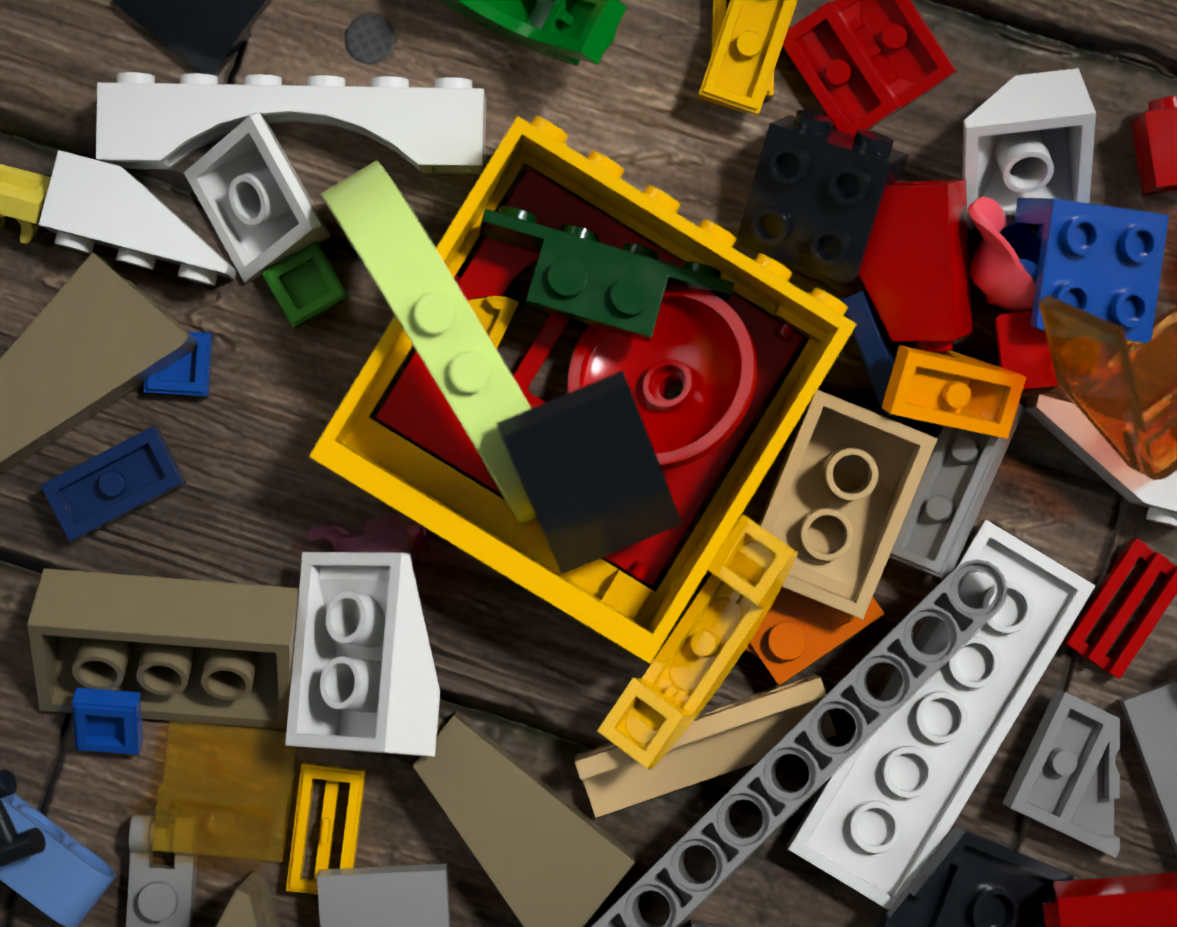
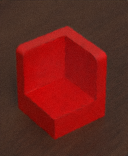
[994,311,1069,391]

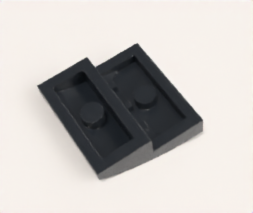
[112,0,272,76]

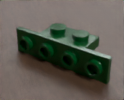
[479,206,734,343]

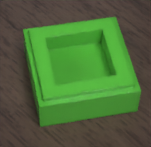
[262,241,350,329]

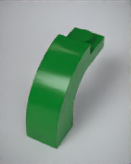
[438,0,627,66]

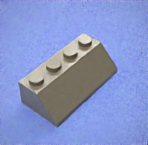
[27,568,299,730]

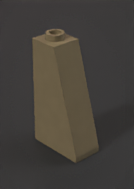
[0,253,198,472]
[413,711,635,927]

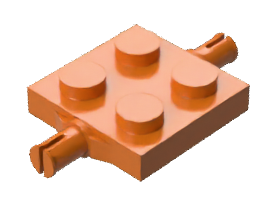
[707,579,885,686]

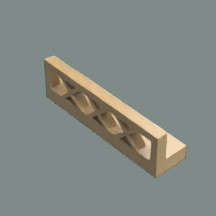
[575,673,837,818]

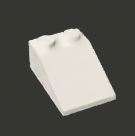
[285,552,440,757]

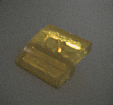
[152,721,298,862]

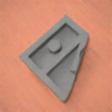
[1002,688,1120,858]

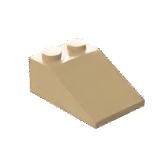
[759,390,938,619]

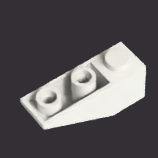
[39,150,237,286]

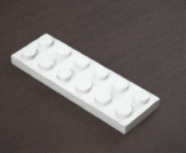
[786,520,1095,910]

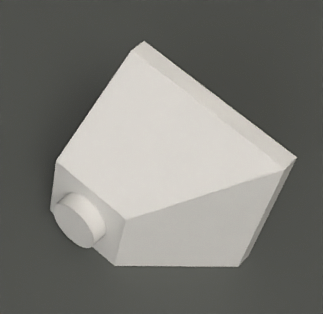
[962,68,1096,230]

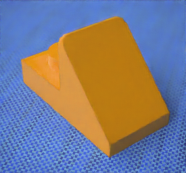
[881,345,1026,439]

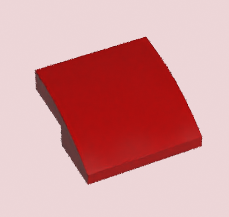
[783,0,958,136]

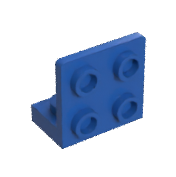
[1014,198,1169,343]

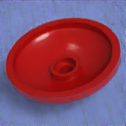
[567,284,757,470]

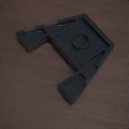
[876,826,1074,927]

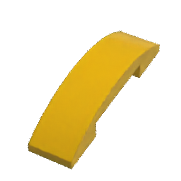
[597,515,798,770]

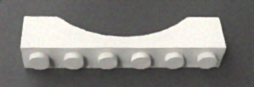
[96,72,486,174]

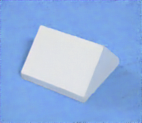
[184,112,331,283]

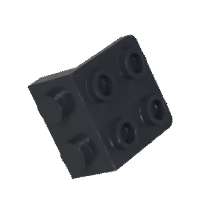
[738,110,909,283]

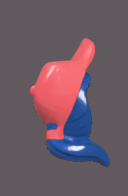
[968,197,1042,313]

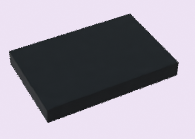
[496,371,682,574]

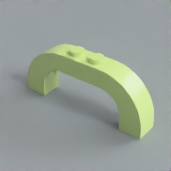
[320,160,536,526]

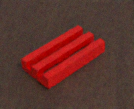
[1063,538,1177,679]

